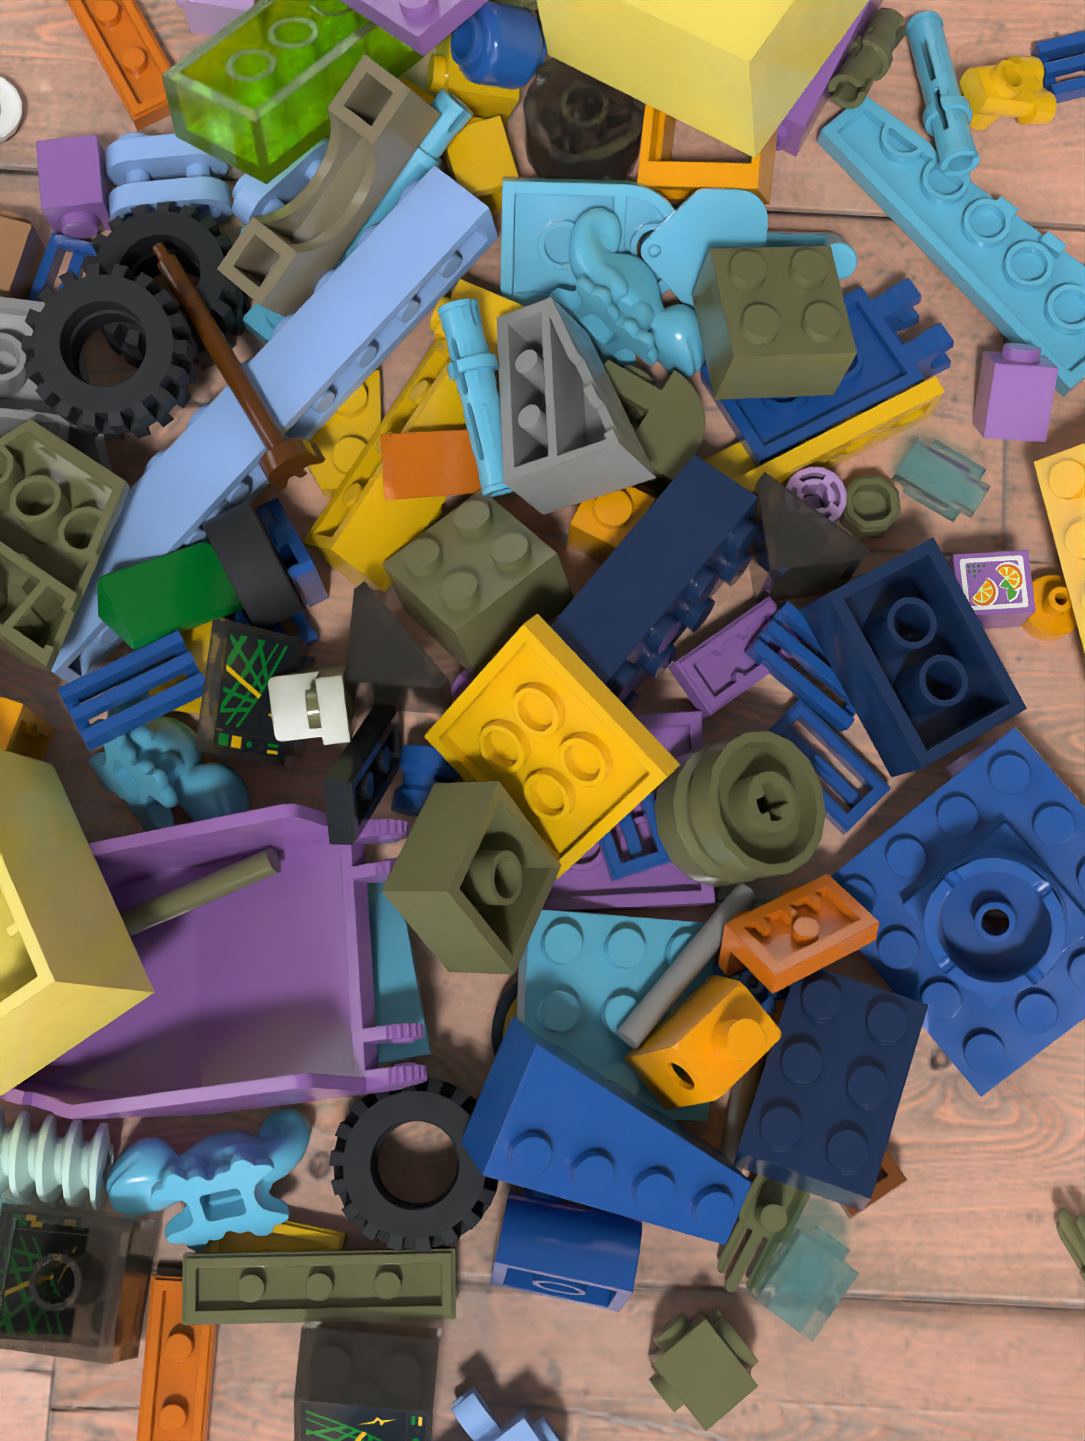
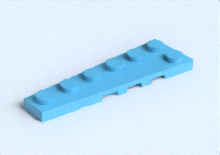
[817,96,1085,397]

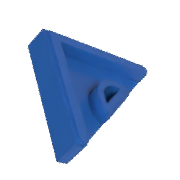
[256,498,329,608]

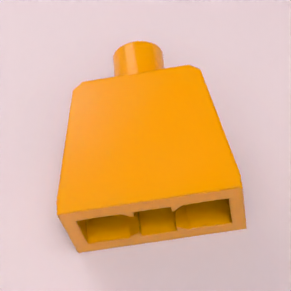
[623,975,782,1110]

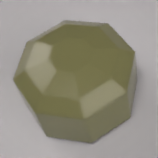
[839,475,901,539]

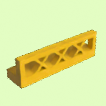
[703,376,945,507]

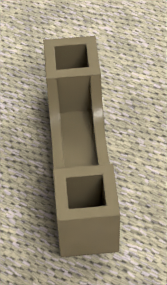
[217,54,441,317]

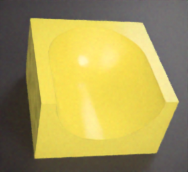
[536,0,869,158]
[0,749,155,1097]

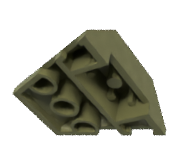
[0,419,130,672]

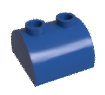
[490,1187,642,1312]

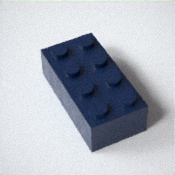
[550,455,758,712]

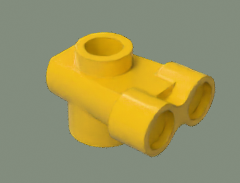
[959,56,1057,131]

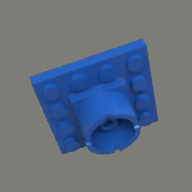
[831,726,1085,1097]

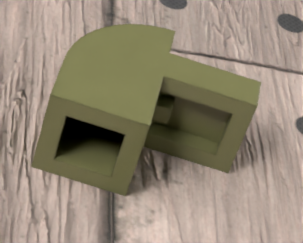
[604,360,705,495]

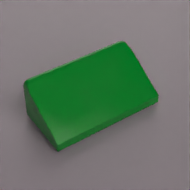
[97,542,244,649]

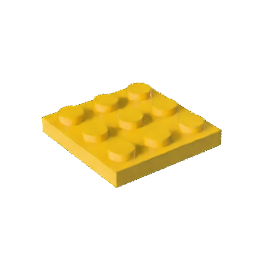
[424,614,680,879]

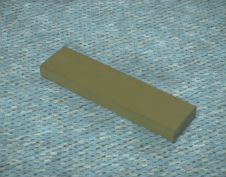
[182,1246,456,1325]

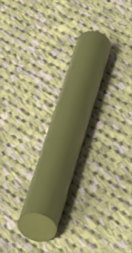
[120,848,281,937]

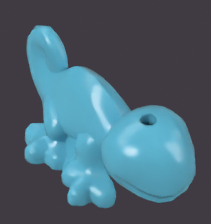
[548,208,705,378]
[88,677,250,832]
[106,1108,312,1251]

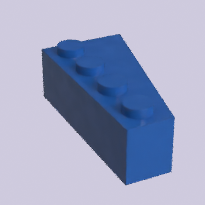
[461,1016,752,1245]

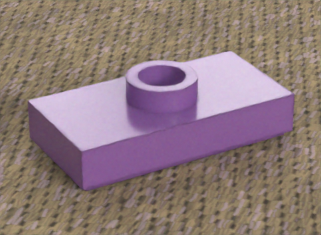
[668,596,802,719]

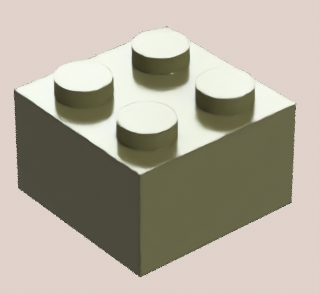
[692,246,857,400]
[382,489,574,678]
[381,781,561,974]

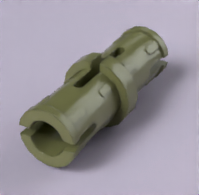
[828,8,907,109]

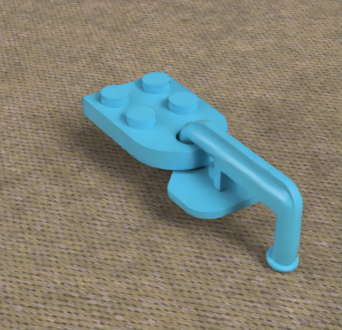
[500,177,857,310]

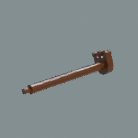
[152,242,325,491]

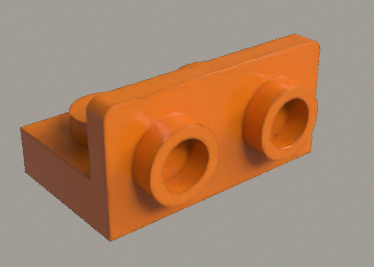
[718,874,880,994]

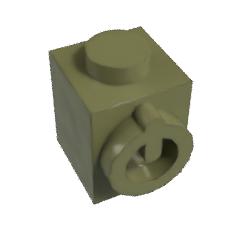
[648,1309,759,1431]

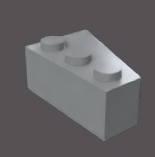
[496,297,656,515]

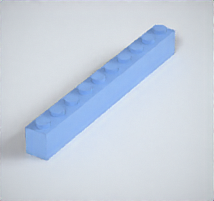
[51,165,498,683]

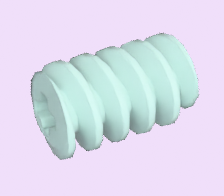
[0,1107,114,1211]

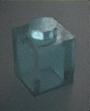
[749,1226,859,1342]

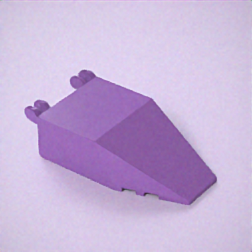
[1,804,427,1119]

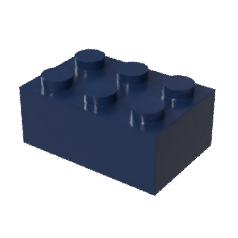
[800,537,1027,778]
[734,969,928,1211]

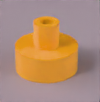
[1021,575,1077,641]

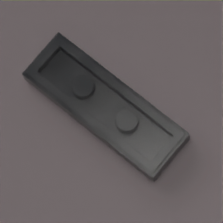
[323,705,402,845]

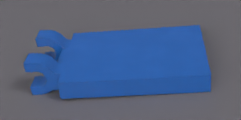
[700,278,954,468]

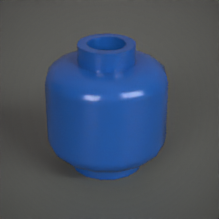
[450,1,546,90]

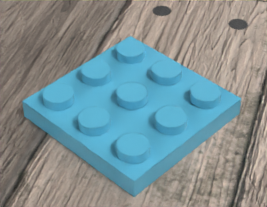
[516,910,714,1121]

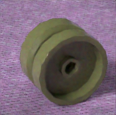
[654,731,826,887]

